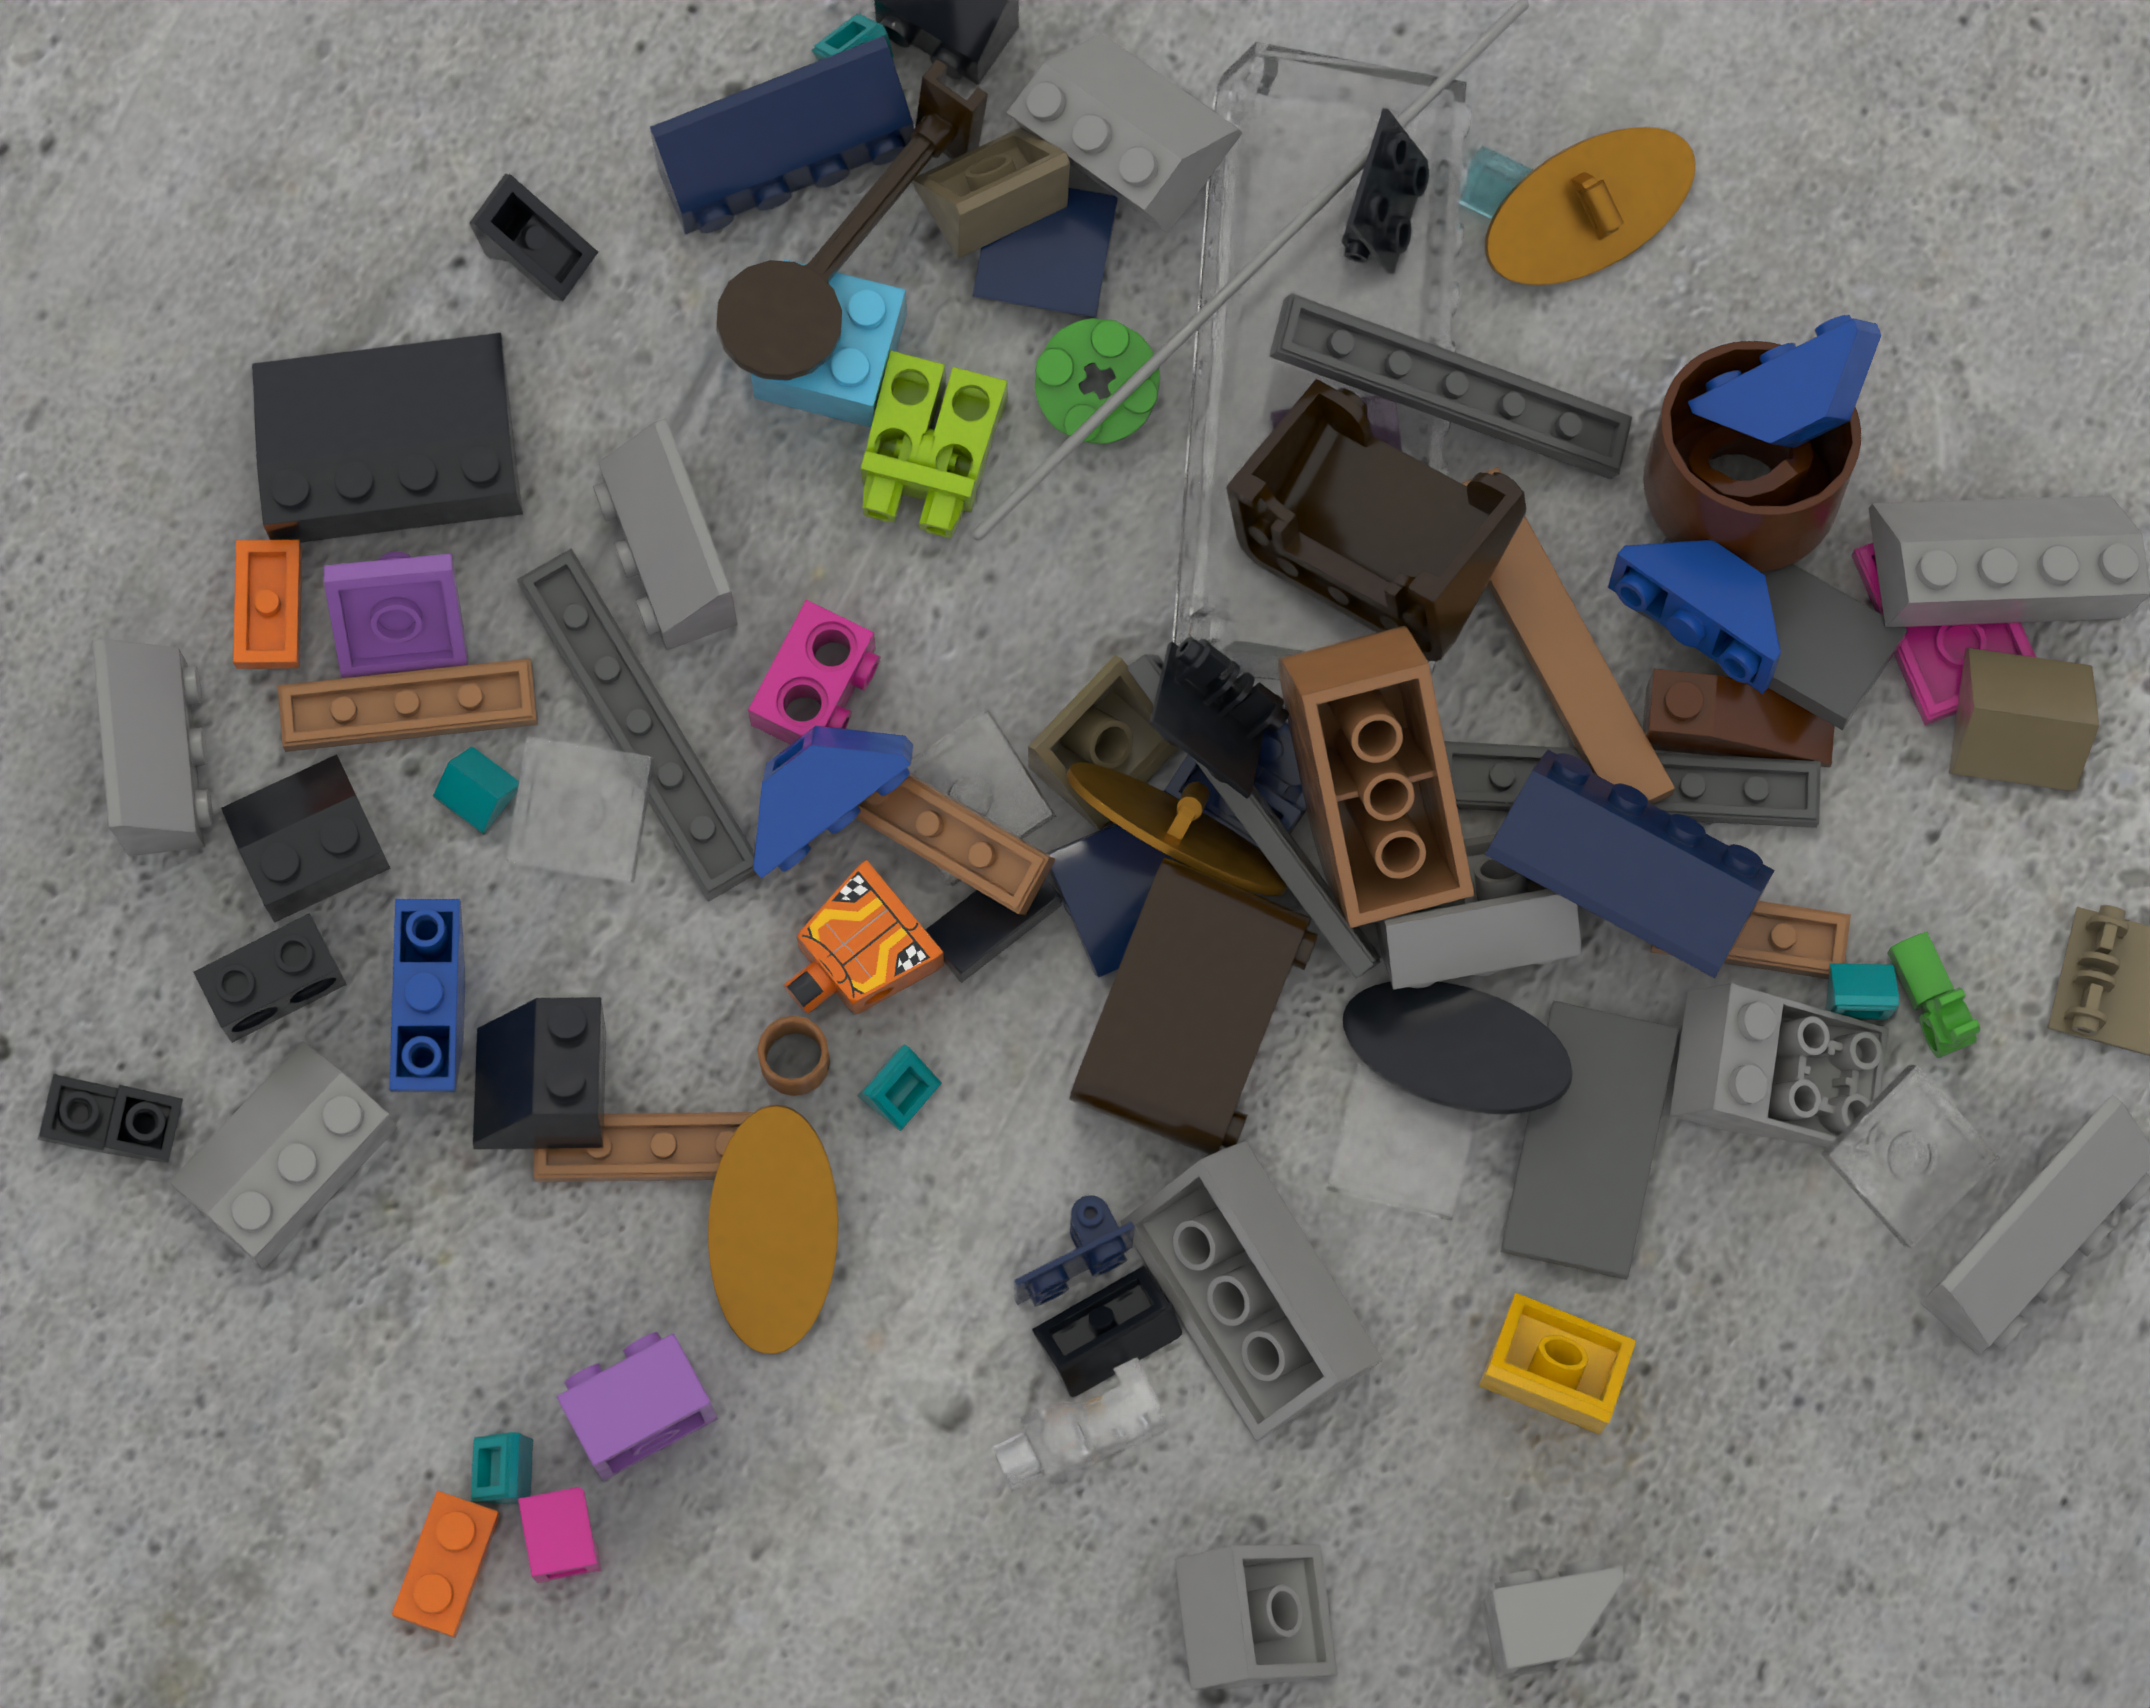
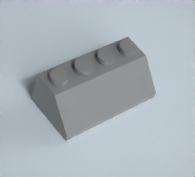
[1868,496,2150,627]
[1921,1094,2150,1355]
[1120,1140,1383,1441]

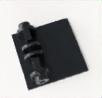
[1341,108,1429,274]
[1149,636,1289,799]

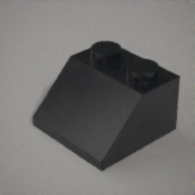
[874,0,1019,85]
[221,754,391,923]
[473,997,606,1150]

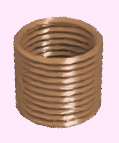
[757,1016,830,1096]

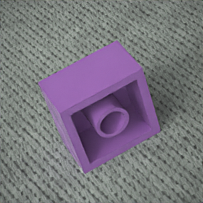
[556,1332,718,1481]

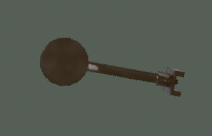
[716,59,988,380]

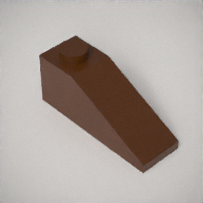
[1643,669,1835,768]

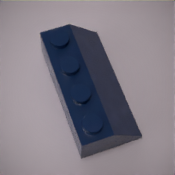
[650,35,914,235]
[1485,749,1775,978]

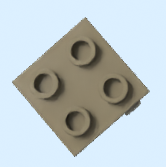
[2047,905,2150,1056]

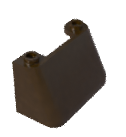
[1226,379,1526,662]
[1069,857,1319,1155]

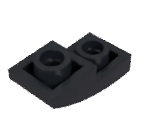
[37,1074,183,1163]

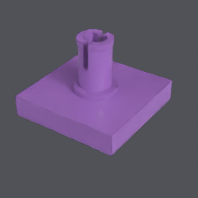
[324,551,468,678]

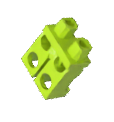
[860,350,1008,538]

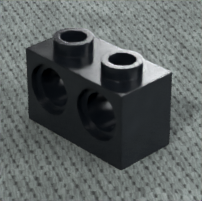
[193,913,347,1043]

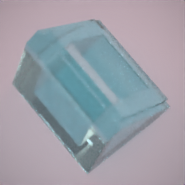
[1455,146,1533,219]

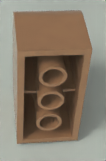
[1278,626,1475,928]

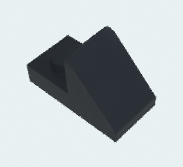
[469,174,599,301]

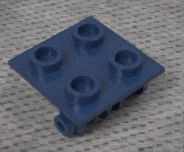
[1014,1195,1135,1306]

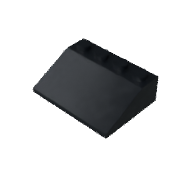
[252,332,523,542]

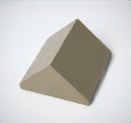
[912,127,1070,259]
[1949,648,2100,791]
[1028,655,1179,830]

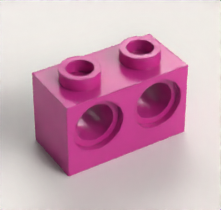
[748,600,881,745]

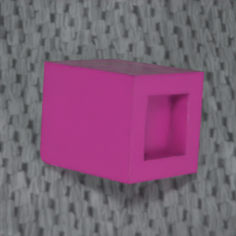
[518,1487,601,1583]

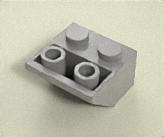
[1482,1558,1625,1680]

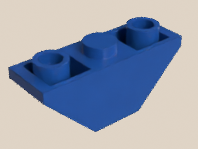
[1688,315,1881,448]
[1608,540,1781,694]
[753,726,913,879]
[389,899,465,1092]

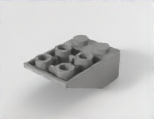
[1670,983,1889,1153]

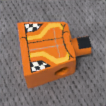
[784,859,944,1015]

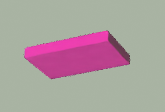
[1851,543,2036,726]

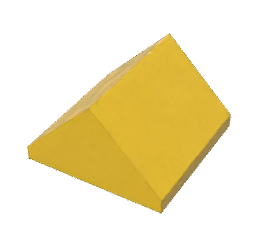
[1479,1292,1636,1435]

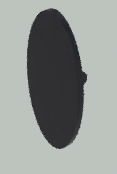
[1343,981,1573,1114]

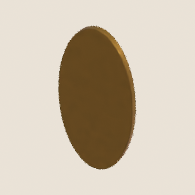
[1484,127,1696,285]
[1066,762,1288,896]
[708,1105,838,1354]

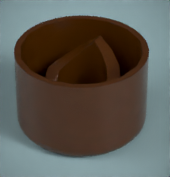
[1643,341,1861,573]

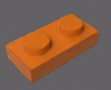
[233,540,302,669]
[391,1490,501,1638]

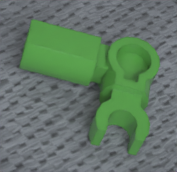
[1887,932,1980,1058]

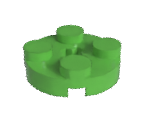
[1035,318,1161,444]

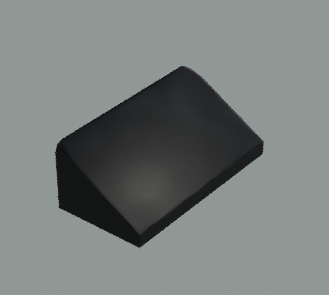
[925,879,1062,983]
[1032,1266,1182,1397]

